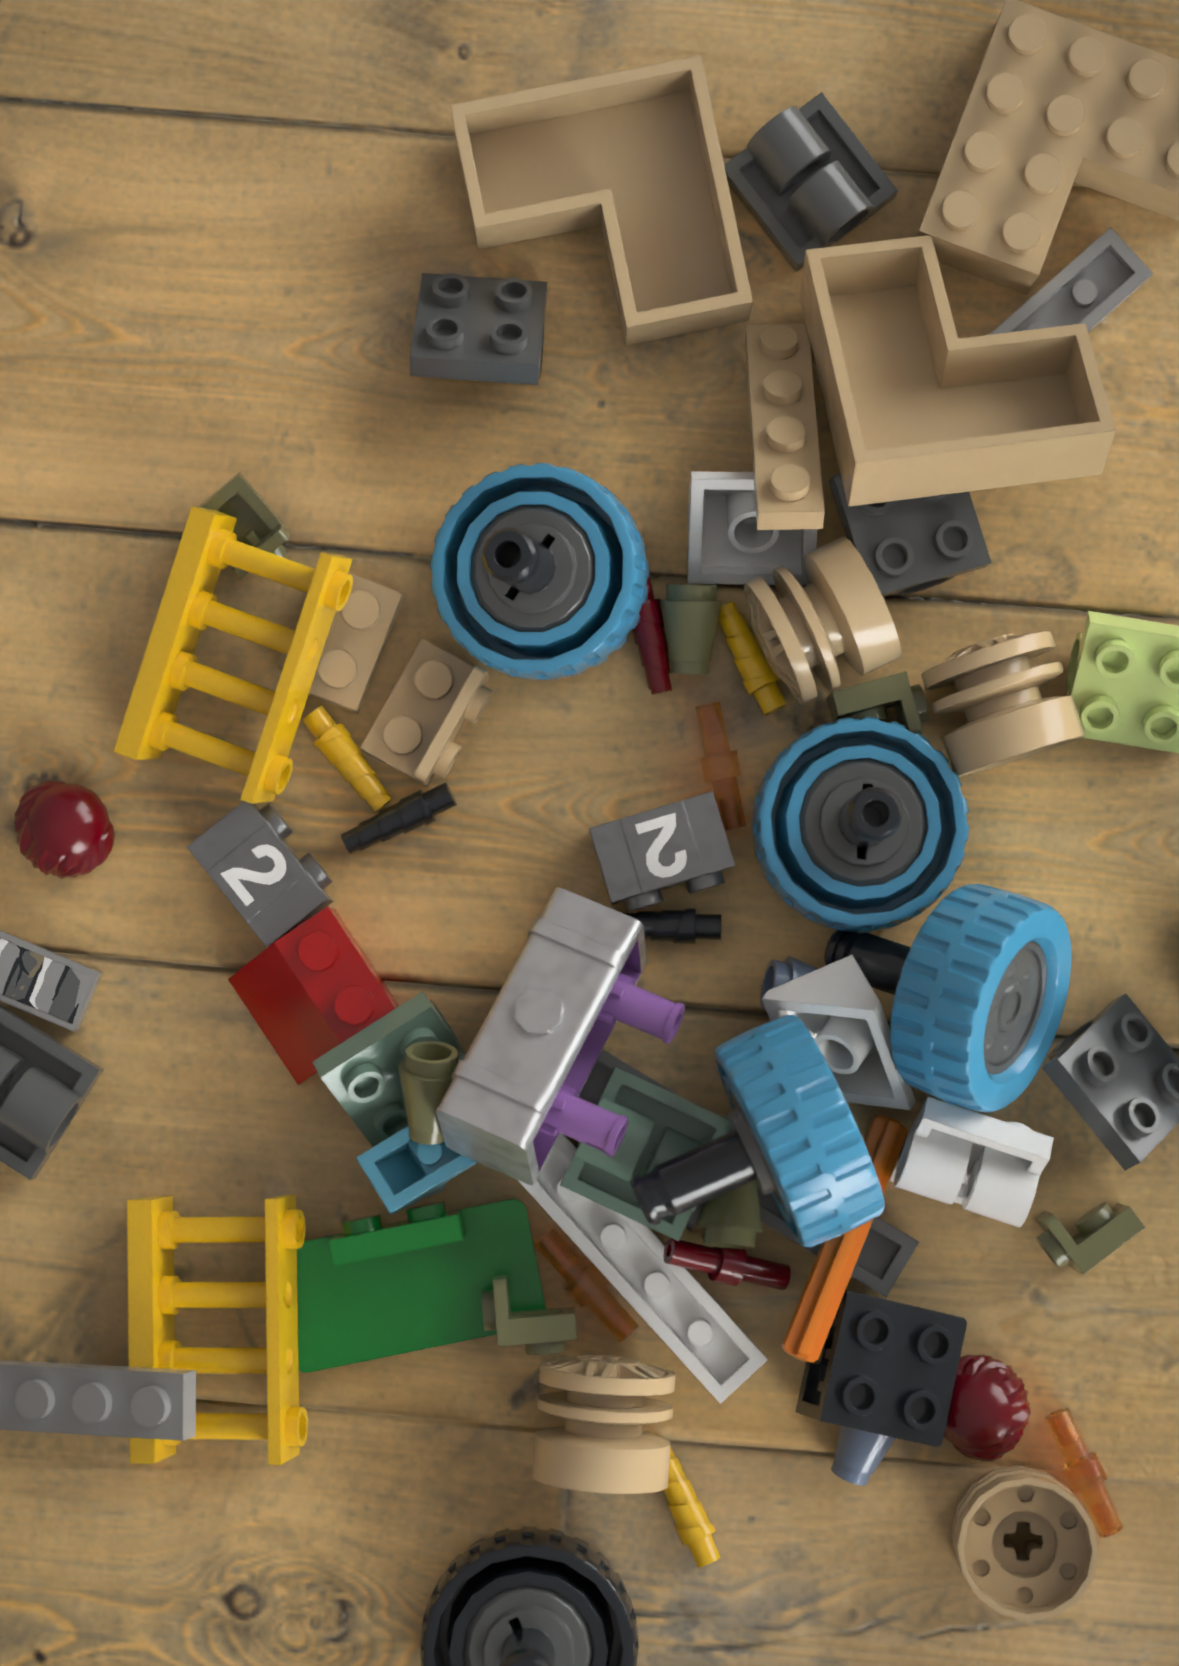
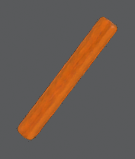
[782,1115,908,1363]

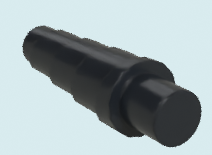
[341,782,457,854]
[623,908,722,944]

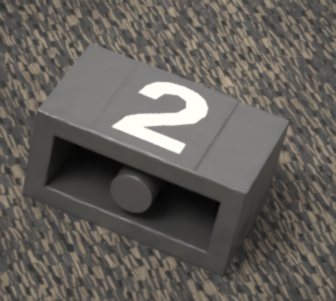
[589,791,735,912]
[187,801,333,947]

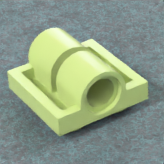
[1066,611,1179,754]

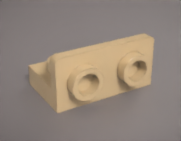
[277,572,404,713]
[360,638,493,787]

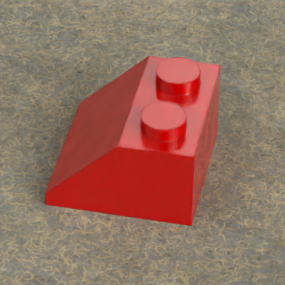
[228,906,399,1085]

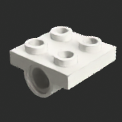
[889,1097,1054,1228]

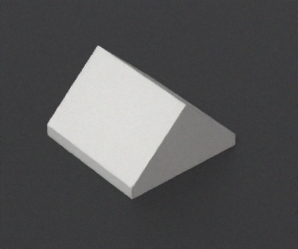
[687,471,818,585]
[762,955,916,1110]

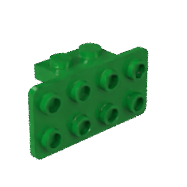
[297,1198,546,1373]

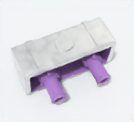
[436,887,685,1185]

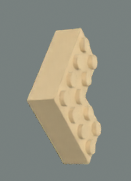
[916,0,1179,295]
[450,55,753,346]
[800,235,1116,507]

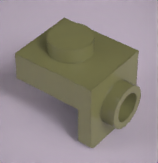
[199,472,290,579]
[482,1274,577,1355]

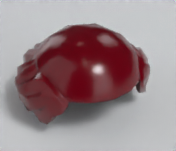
[14,780,115,879]
[944,1355,1031,1461]

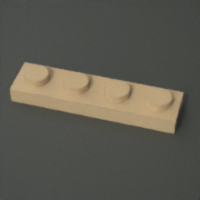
[745,323,825,530]

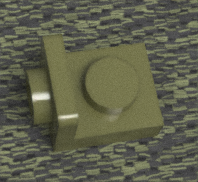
[826,671,929,735]
[1035,1202,1145,1274]

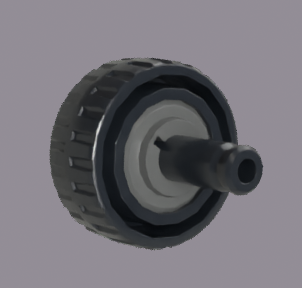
[420,1526,639,1666]

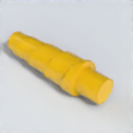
[718,601,787,716]
[302,706,392,812]
[663,1446,721,1568]

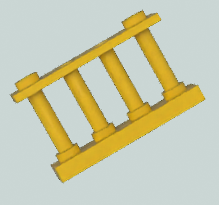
[113,506,353,804]
[127,1194,308,1465]

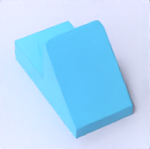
[356,1126,478,1215]

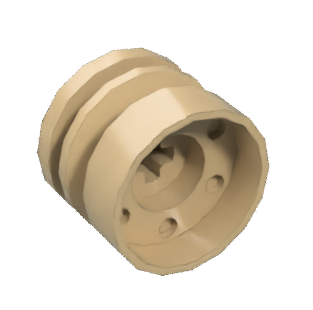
[744,536,902,705]
[921,631,1085,777]
[532,1354,675,1494]
[951,1465,1099,1621]

